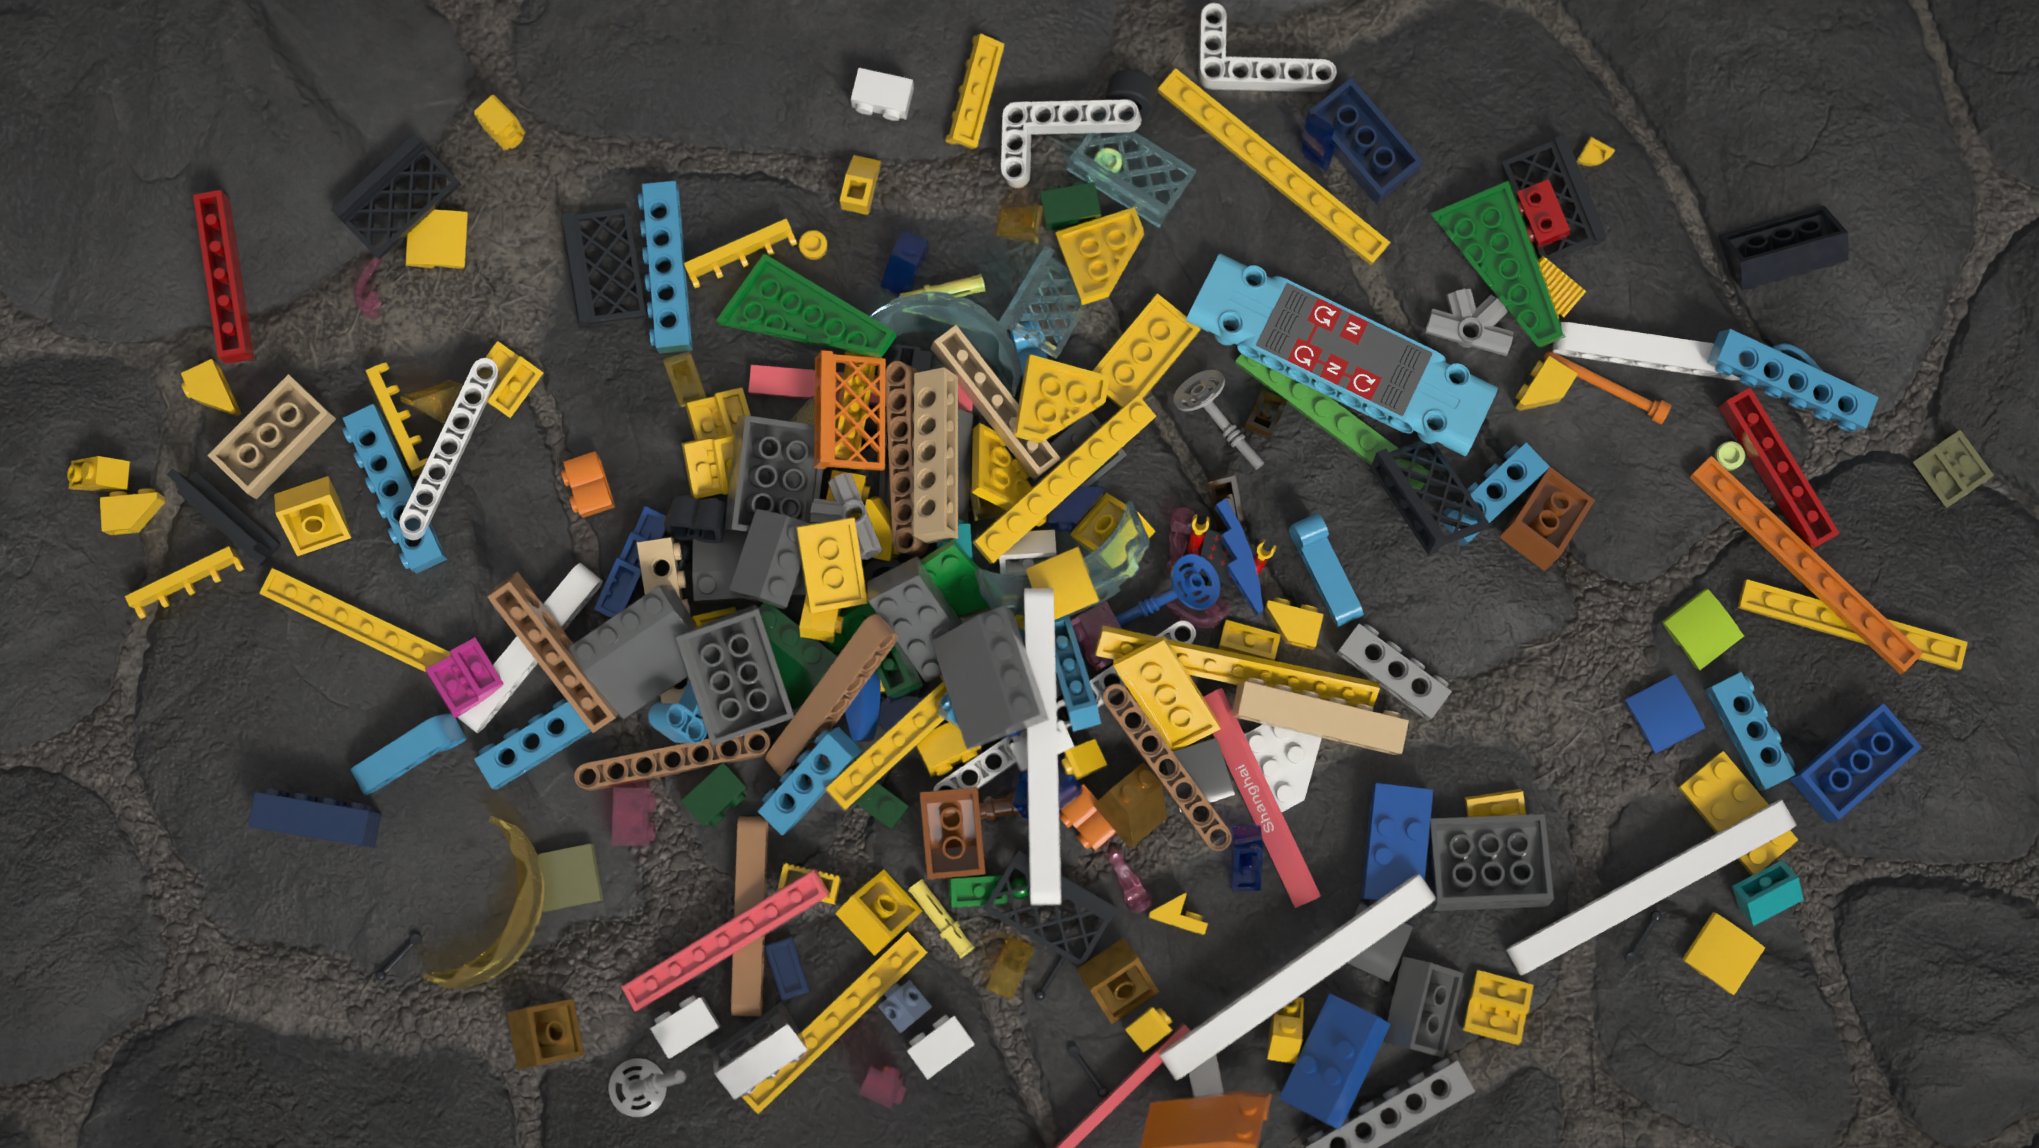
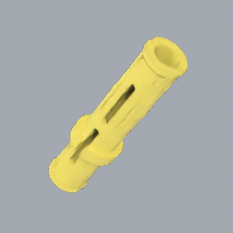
[900,274,985,311]
[908,879,975,959]

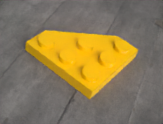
[1055,207,1144,305]
[1014,354,1110,443]
[972,423,1046,527]

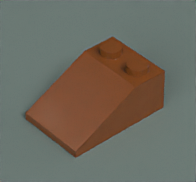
[1499,467,1595,571]
[920,787,985,879]

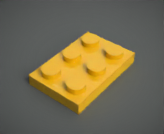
[796,517,868,613]

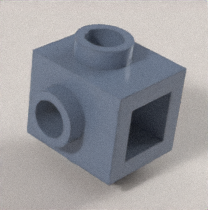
[878,980,932,1033]

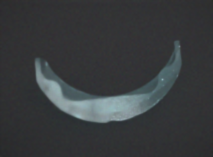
[870,292,1022,399]
[975,500,1150,618]

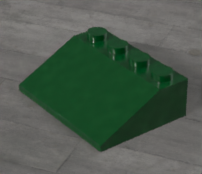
[759,603,837,727]

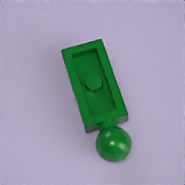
[948,874,1030,908]

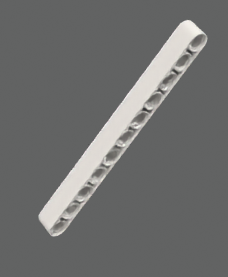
[1024,588,1061,905]
[933,621,1196,791]
[1506,799,1796,975]
[1159,874,1436,1080]

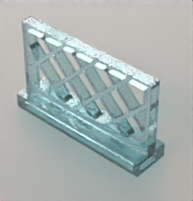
[1066,112,1197,228]
[994,245,1088,359]

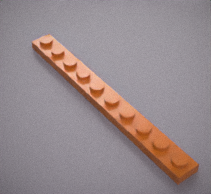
[1690,456,1923,675]

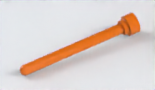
[1544,351,1672,425]

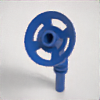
[1110,554,1220,628]

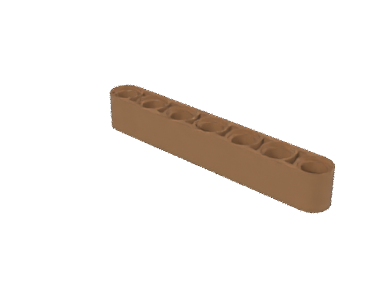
[885,361,929,557]
[765,614,898,777]
[1102,684,1231,851]
[574,730,772,791]
[731,816,768,1017]

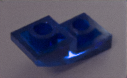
[1302,113,1335,171]

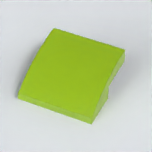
[1662,588,1744,670]

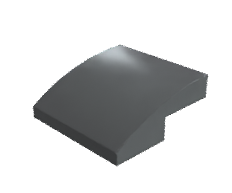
[1049,412,1127,490]
[1163,738,1235,813]
[1346,901,1413,982]

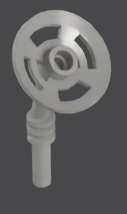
[1173,370,1264,470]
[609,1058,685,1117]

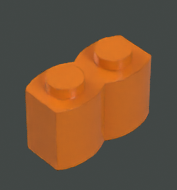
[561,451,615,518]
[1059,784,1116,851]

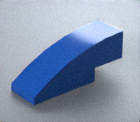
[845,670,881,742]

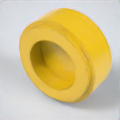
[799,230,827,260]

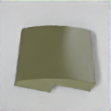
[1913,430,1994,508]
[533,844,603,912]

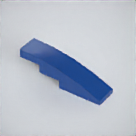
[1214,499,1263,616]
[594,506,666,618]

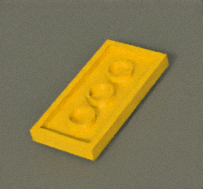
[1092,293,1201,408]
[1113,635,1221,752]
[1678,751,1798,876]

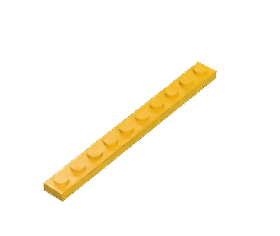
[1158,68,1390,265]
[825,609,1025,811]
[1095,626,1380,708]

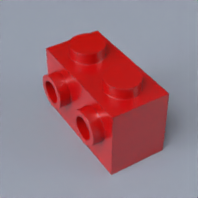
[1517,179,1570,248]

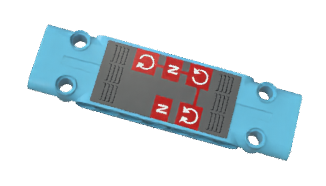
[1186,253,1498,457]

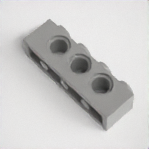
[1336,624,1452,721]

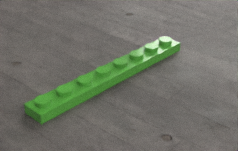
[1235,354,1429,490]

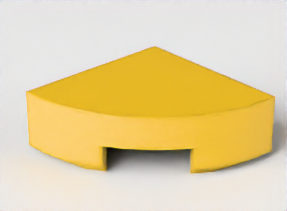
[1576,137,1615,166]

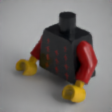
[1187,514,1276,598]

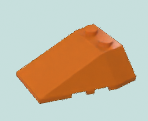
[1140,1090,1271,1148]

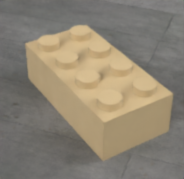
[208,374,336,499]

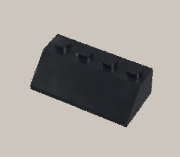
[1719,205,1849,290]

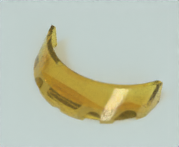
[423,816,545,989]

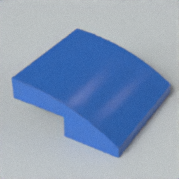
[1625,674,1705,754]

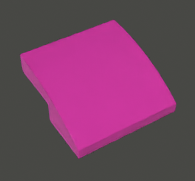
[425,638,504,719]

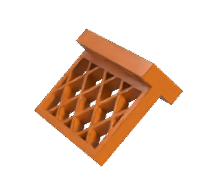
[814,351,886,471]

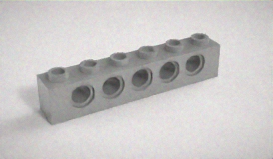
[1303,1058,1475,1148]

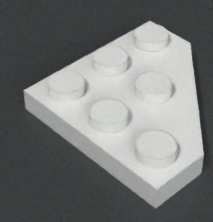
[1245,724,1322,813]

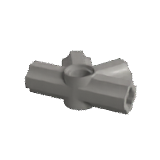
[1425,289,1514,356]
[810,473,882,560]

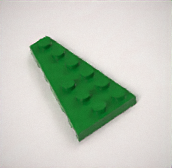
[1430,181,1566,348]
[716,254,897,358]
[823,539,1005,653]

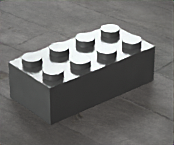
[867,557,963,683]

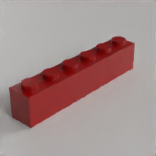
[193,190,255,364]
[1718,387,1840,549]

